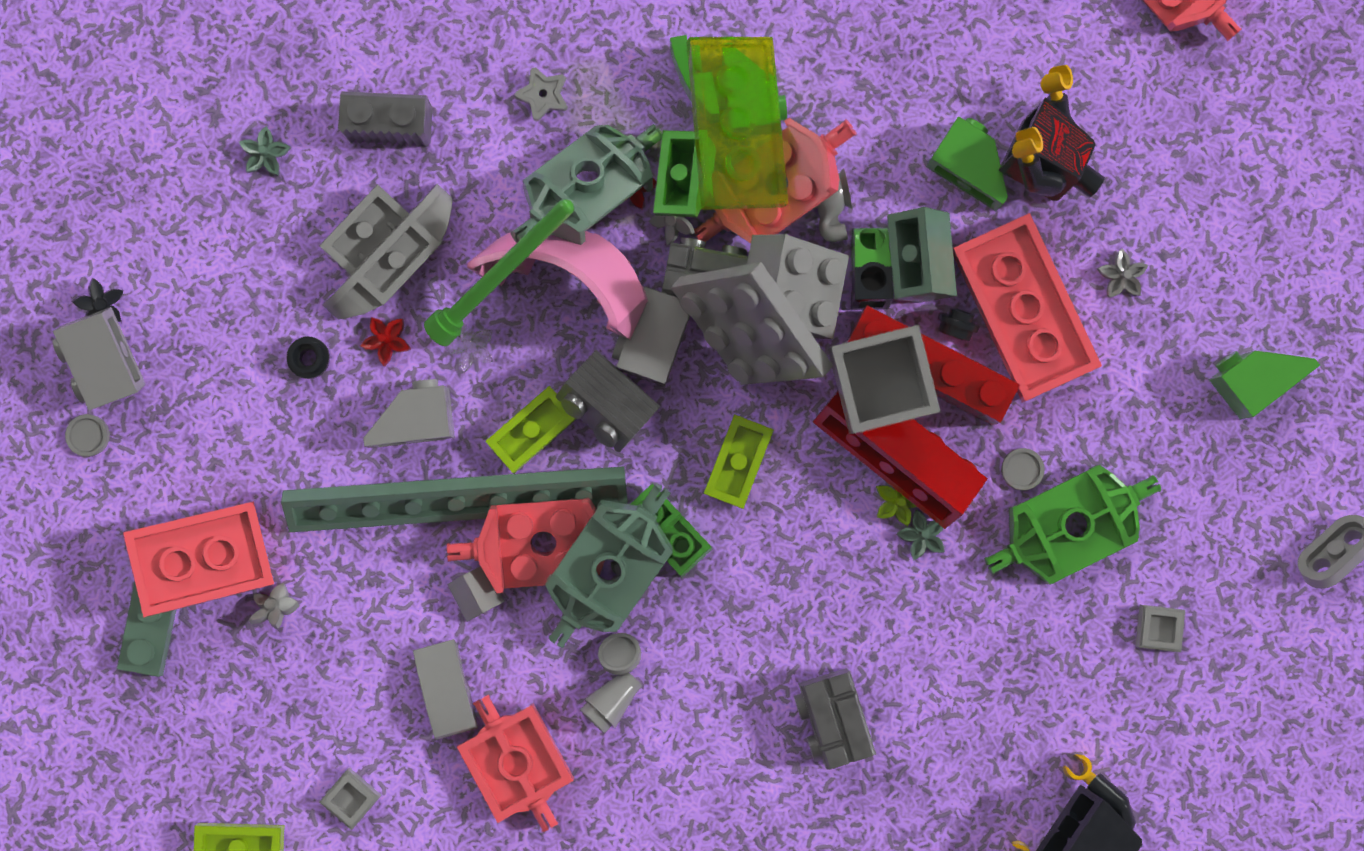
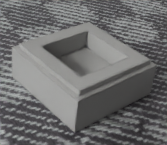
[1135,604,1185,652]
[319,767,381,830]

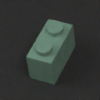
[887,207,957,303]

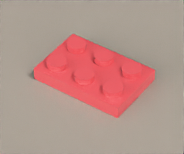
[123,501,274,618]

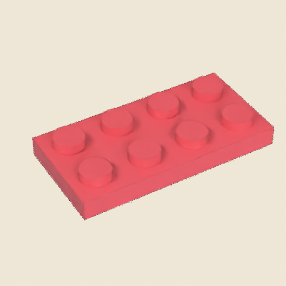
[953,213,1102,402]

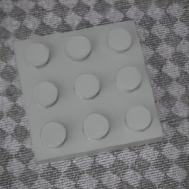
[671,262,833,385]

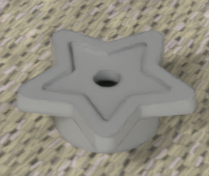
[515,67,568,122]

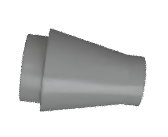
[580,673,642,734]

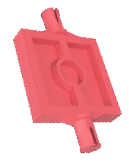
[457,694,574,832]

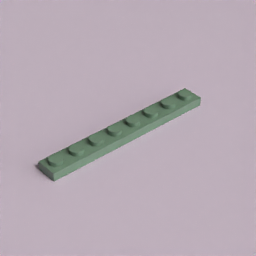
[281,466,628,533]

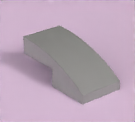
[413,639,478,740]

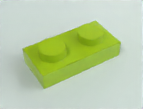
[485,386,577,474]
[703,414,774,509]
[194,823,285,851]

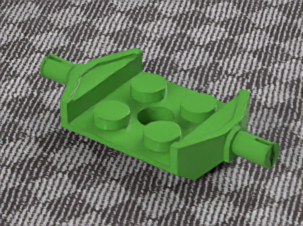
[984,465,1161,585]

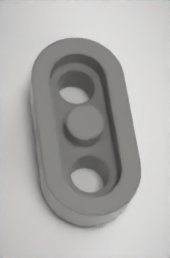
[1298,515,1364,589]

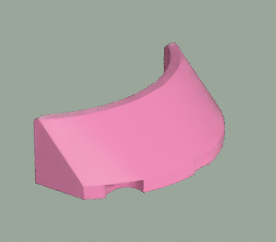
[467,231,648,340]

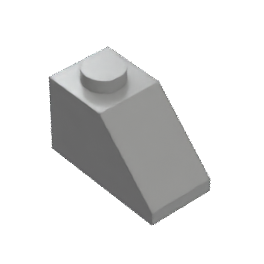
[363,379,455,448]

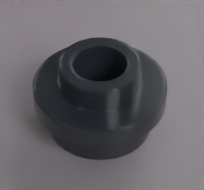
[937,307,980,341]
[287,336,330,379]

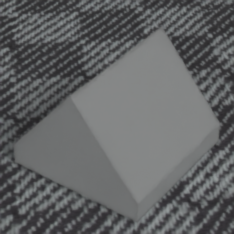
[447,566,505,622]

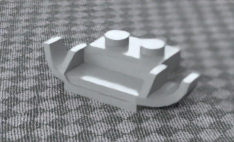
[319,184,453,319]

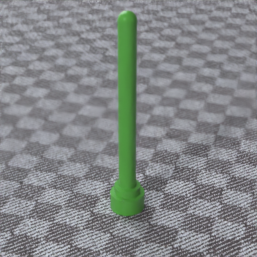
[424,199,574,346]

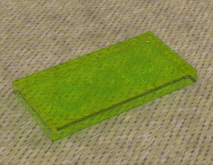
[686,37,788,210]

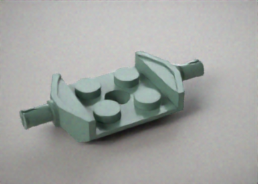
[511,124,662,245]
[545,483,673,648]

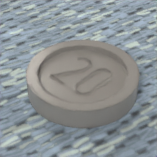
[65,414,110,457]
[1001,448,1045,491]
[598,633,641,675]

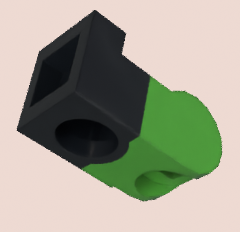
[851,228,893,310]

